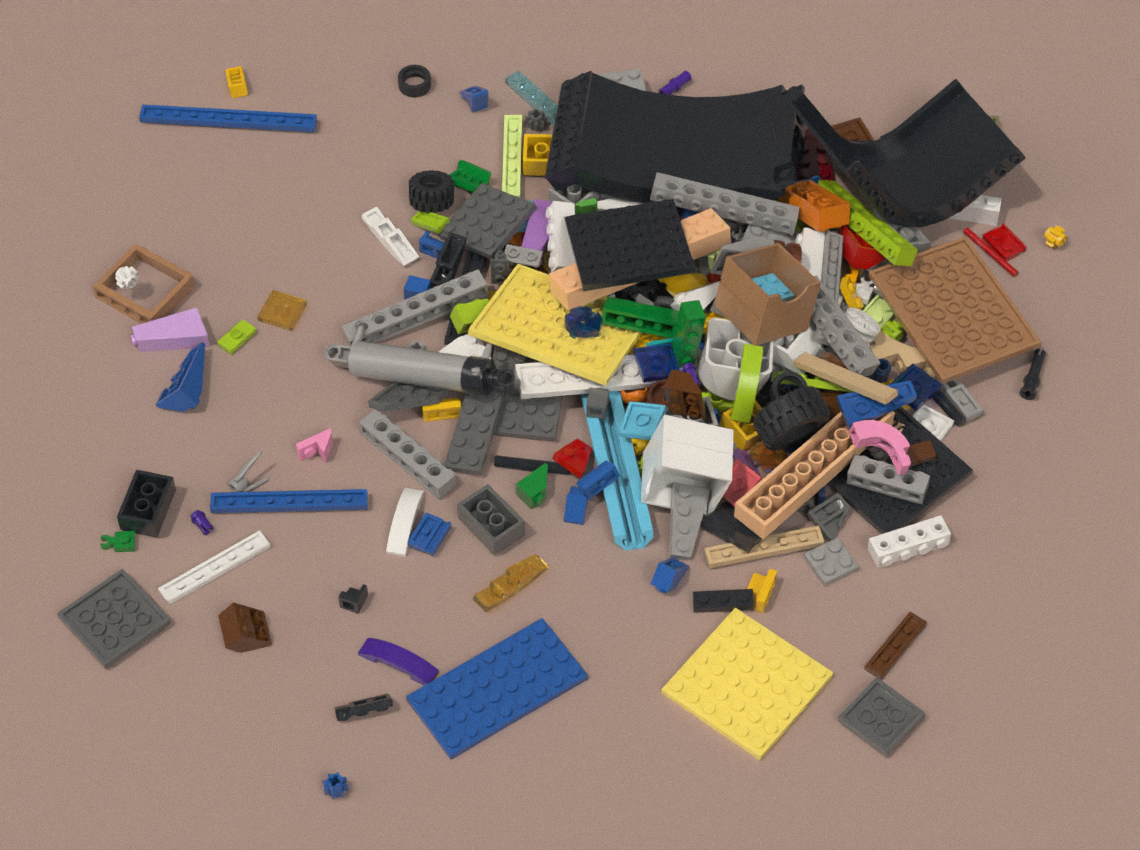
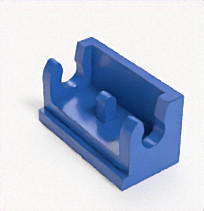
[419,231,445,259]

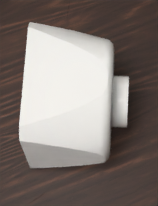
[698,318,774,400]

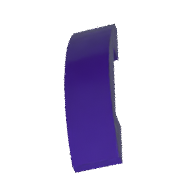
[358,638,438,685]

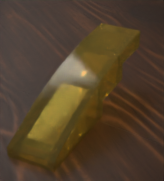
[473,554,549,612]

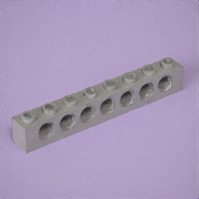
[650,172,800,235]
[342,269,490,346]

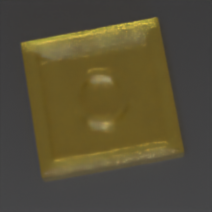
[257,290,307,331]

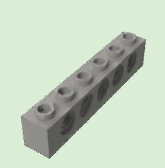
[811,275,880,377]
[359,409,456,500]

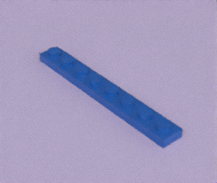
[210,489,368,513]

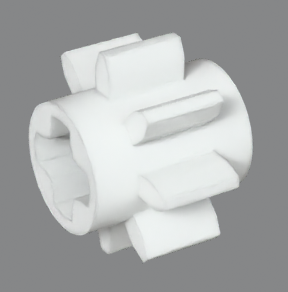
[115,266,139,289]

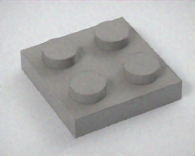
[804,537,859,587]

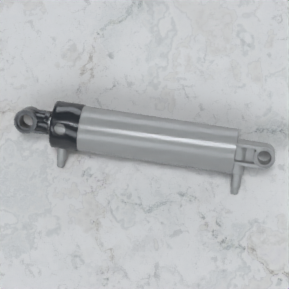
[324,325,521,397]

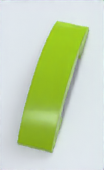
[730,343,763,423]

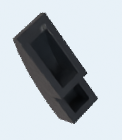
[430,232,467,288]

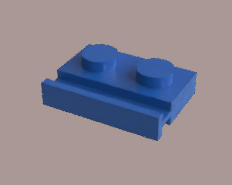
[407,512,451,556]

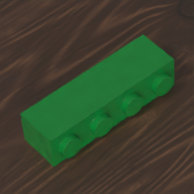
[601,296,679,338]
[670,300,706,368]

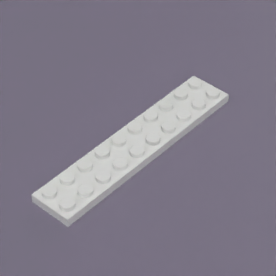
[515,349,702,399]

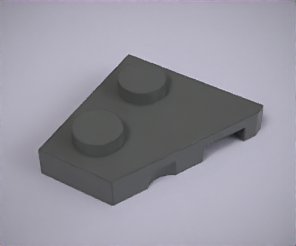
[807,493,850,542]

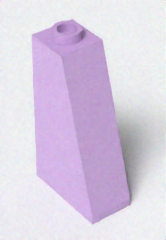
[130,308,209,352]

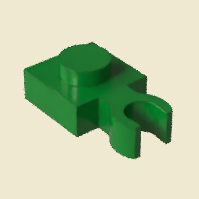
[100,531,136,552]

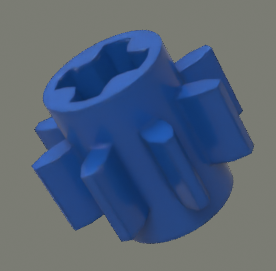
[322,772,349,800]

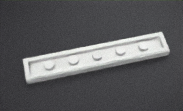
[158,530,271,605]

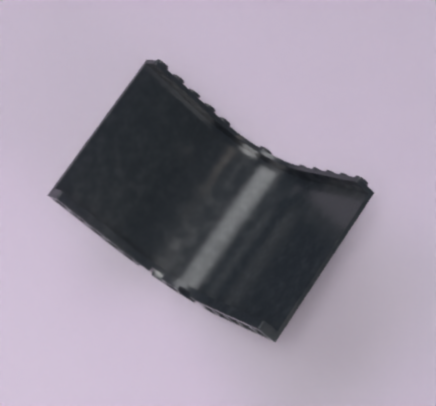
[786,79,1026,227]

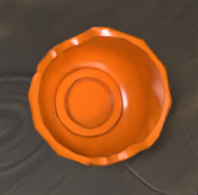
[620,387,648,404]

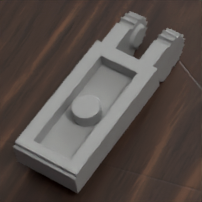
[938,379,983,422]

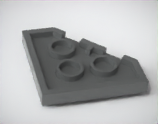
[368,382,449,412]

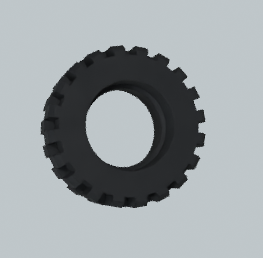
[753,386,831,451]

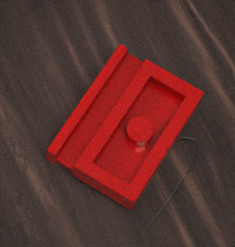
[982,223,1026,261]

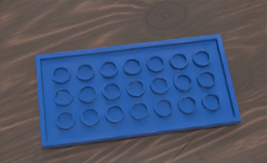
[406,618,588,760]

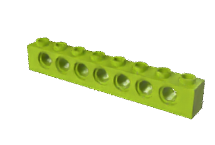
[817,180,918,266]

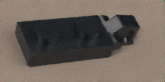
[334,694,393,721]

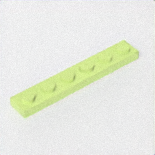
[502,115,522,198]

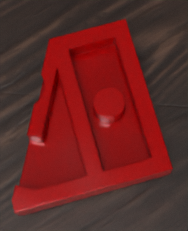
[552,438,592,479]

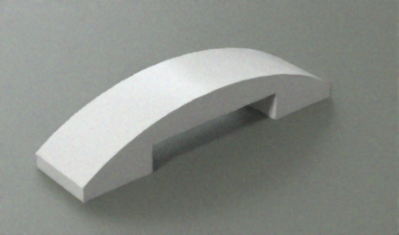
[386,488,424,557]

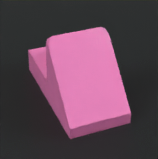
[296,428,333,463]

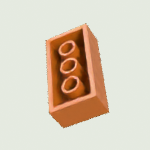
[778,179,850,232]

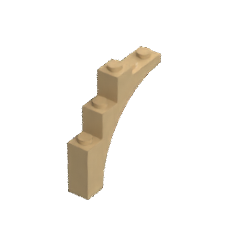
[869,330,939,385]

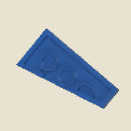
[836,380,917,430]

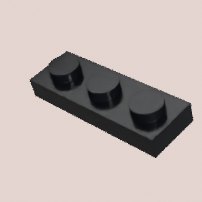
[693,589,754,613]

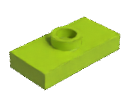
[410,211,450,234]
[217,319,257,355]

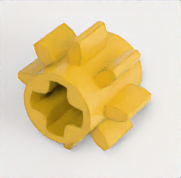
[1044,225,1067,248]

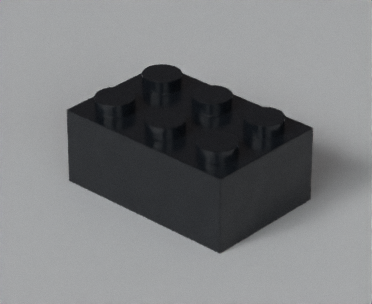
[117,469,176,537]

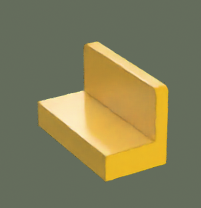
[422,397,461,422]
[747,569,777,613]

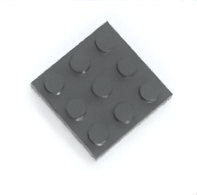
[838,677,925,757]

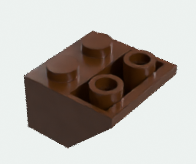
[664,370,706,419]
[218,602,272,653]

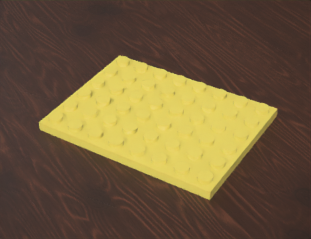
[468,264,643,386]

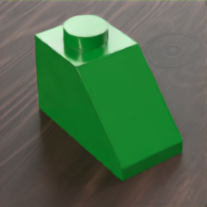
[516,463,548,509]

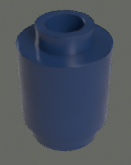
[869,358,891,383]

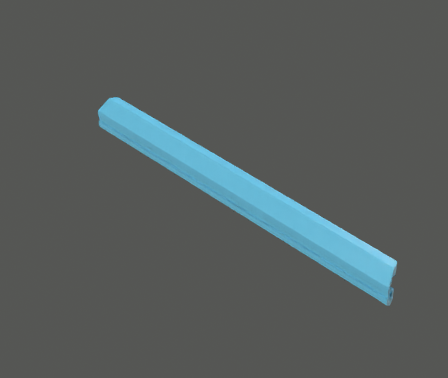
[580,391,654,551]

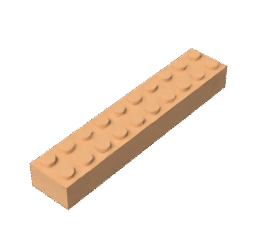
[549,208,731,311]
[734,411,895,539]

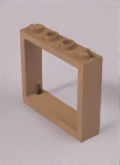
[93,244,195,324]

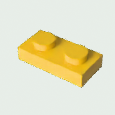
[840,276,864,311]

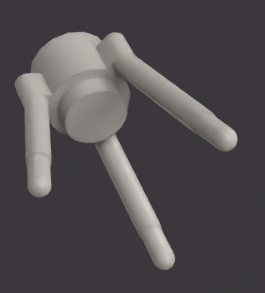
[228,450,269,492]

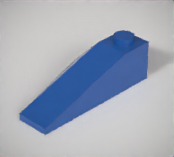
[156,342,205,412]

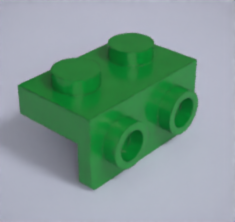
[449,160,491,194]

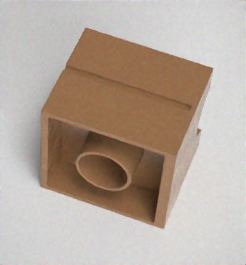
[714,243,821,345]

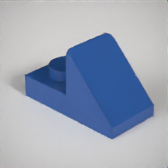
[460,85,488,113]
[564,486,589,525]

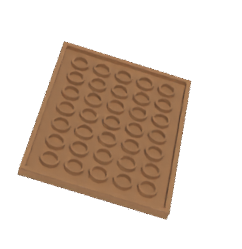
[868,236,1041,384]

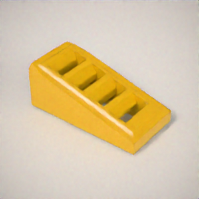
[225,66,248,98]

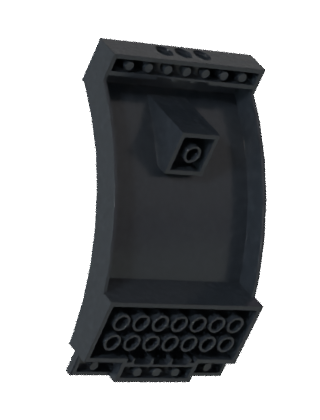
[545,71,806,208]

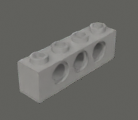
[847,454,930,505]

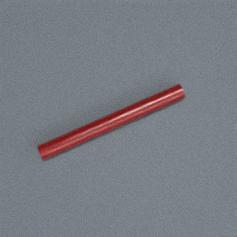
[963,227,1019,277]

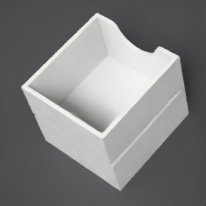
[641,415,734,517]

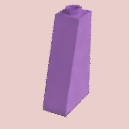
[522,199,552,260]

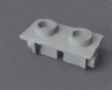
[504,244,543,268]

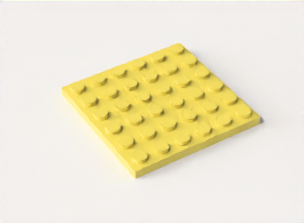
[661,608,833,760]

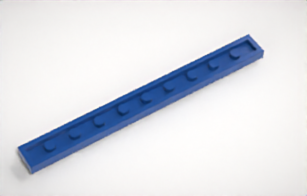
[139,104,317,132]

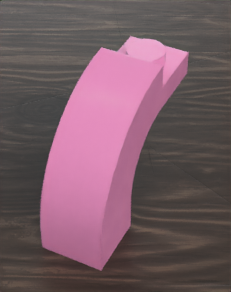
[849,420,911,476]

